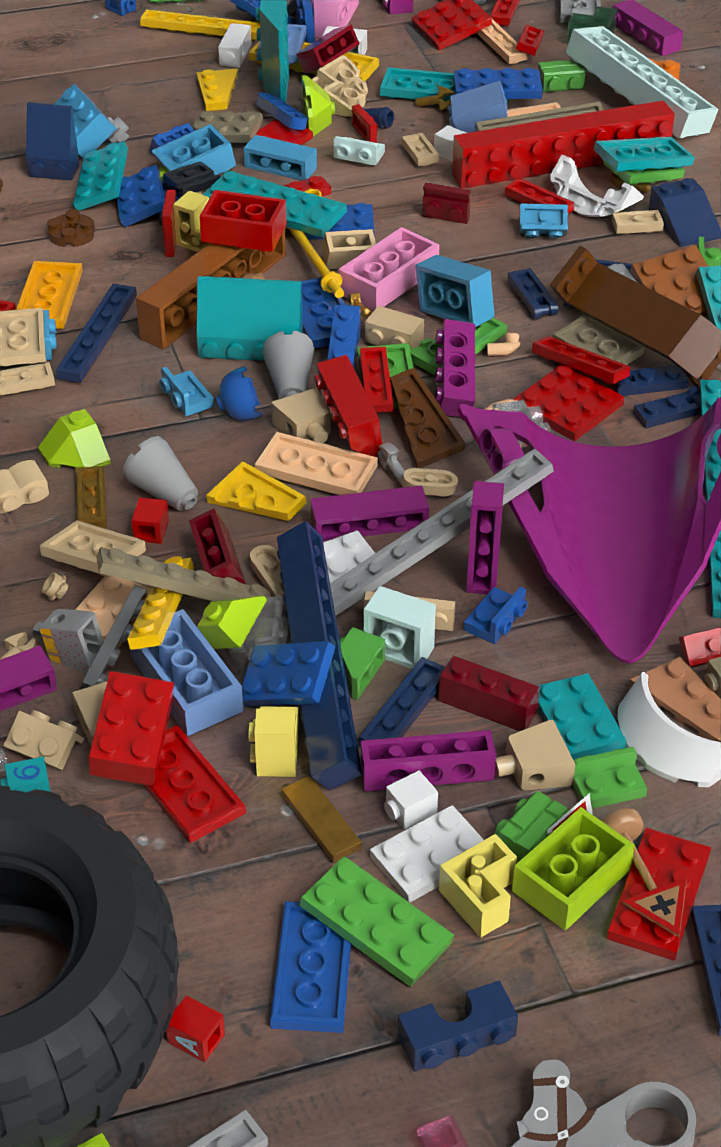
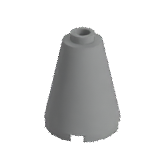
[262,331,314,399]
[122,436,198,511]

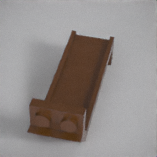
[549,246,721,387]

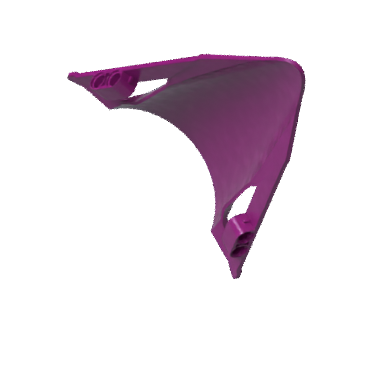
[457,397,721,664]

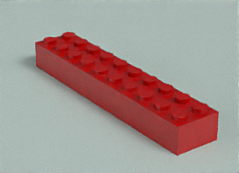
[452,100,675,189]

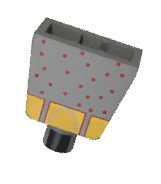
[33,609,104,674]

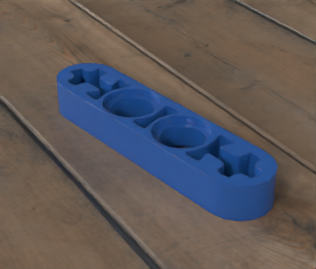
[256,92,308,130]

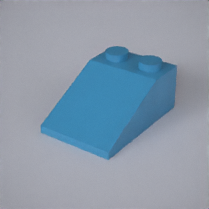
[151,124,236,175]

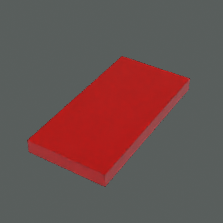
[142,725,246,843]

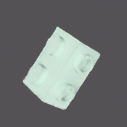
[334,136,385,166]

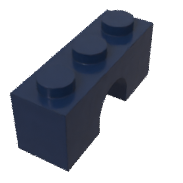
[398,980,518,1072]

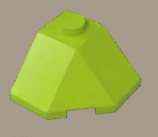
[302,75,335,136]
[38,409,111,471]
[197,596,267,649]

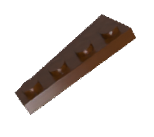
[390,368,465,468]

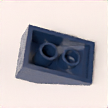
[26,102,80,180]
[649,178,721,247]

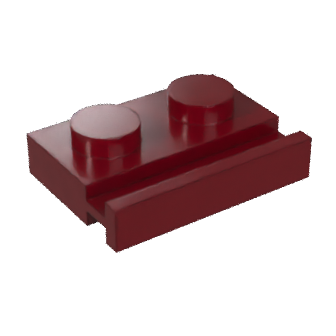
[422,183,471,224]

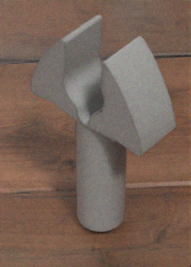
[377,442,405,486]

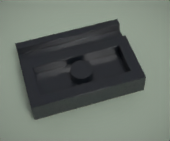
[163,161,221,196]

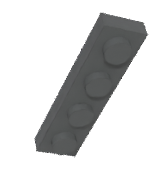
[80,584,146,690]

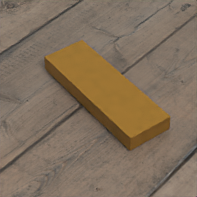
[76,466,107,528]
[282,776,362,863]

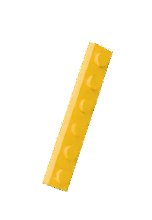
[140,9,260,40]
[127,556,194,650]

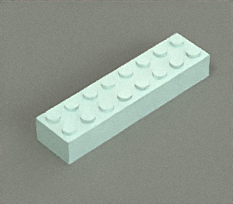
[565,26,719,138]

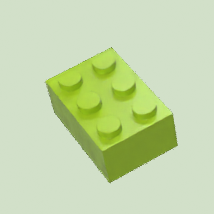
[512,807,635,931]

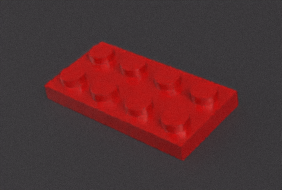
[607,827,712,961]

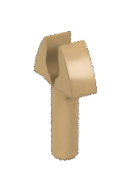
[0,632,37,660]

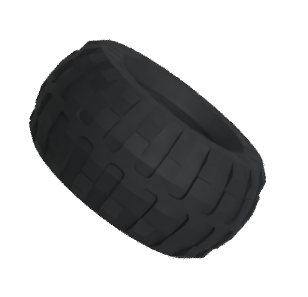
[0,786,179,1147]

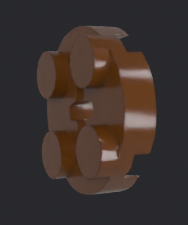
[47,209,95,247]

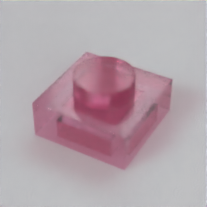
[417,1115,468,1147]

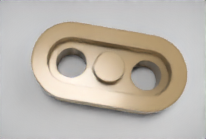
[401,468,458,497]

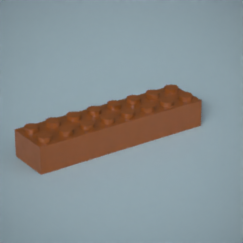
[136,229,286,350]

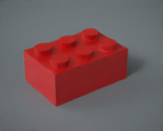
[199,190,287,252]
[89,671,174,786]

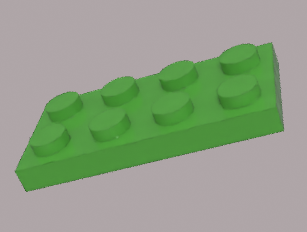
[300,856,454,987]

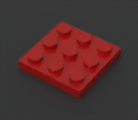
[411,0,493,51]
[513,364,624,442]

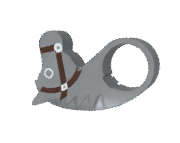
[511,1060,696,1147]

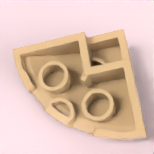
[299,55,368,117]

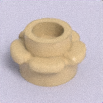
[42,572,68,601]

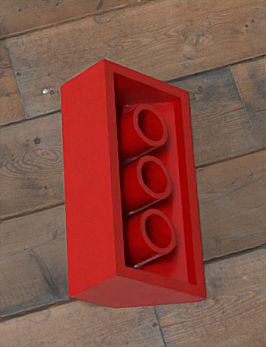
[314,354,383,461]

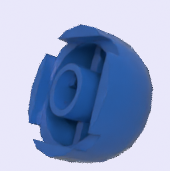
[216,366,263,421]

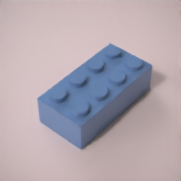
[128,609,243,736]

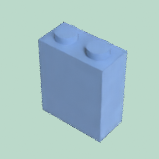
[448,81,509,133]

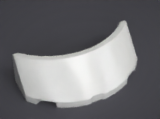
[551,155,644,217]
[617,672,721,787]

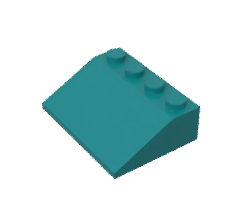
[256,0,289,103]
[197,276,303,361]

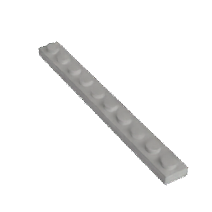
[330,449,554,615]

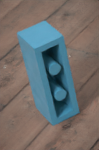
[244,135,317,181]

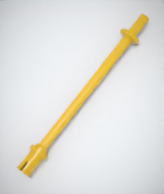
[285,227,344,298]

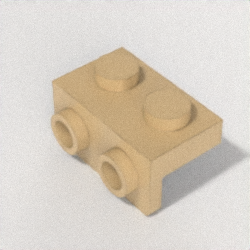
[3,710,84,770]

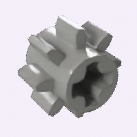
[108,116,129,143]

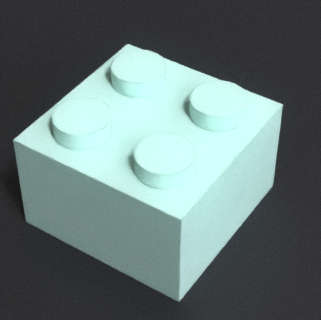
[364,586,436,669]

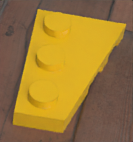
[196,68,238,111]
[206,461,307,521]

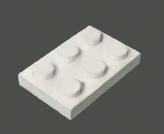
[323,531,375,583]
[370,805,484,903]

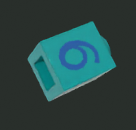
[0,756,50,792]

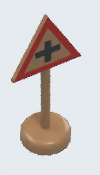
[602,808,687,937]

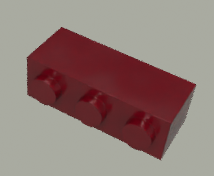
[296,24,360,73]
[189,508,246,584]
[439,655,540,731]

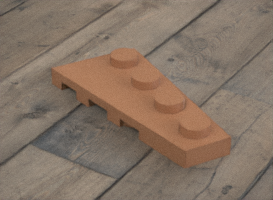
[629,657,721,742]

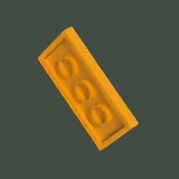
[16,261,83,329]

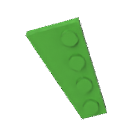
[409,318,507,375]

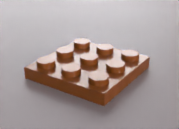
[630,245,708,317]

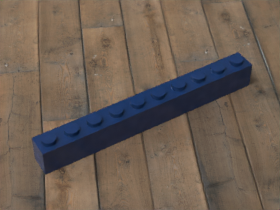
[277,521,362,790]

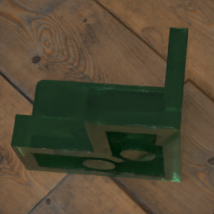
[567,7,618,44]

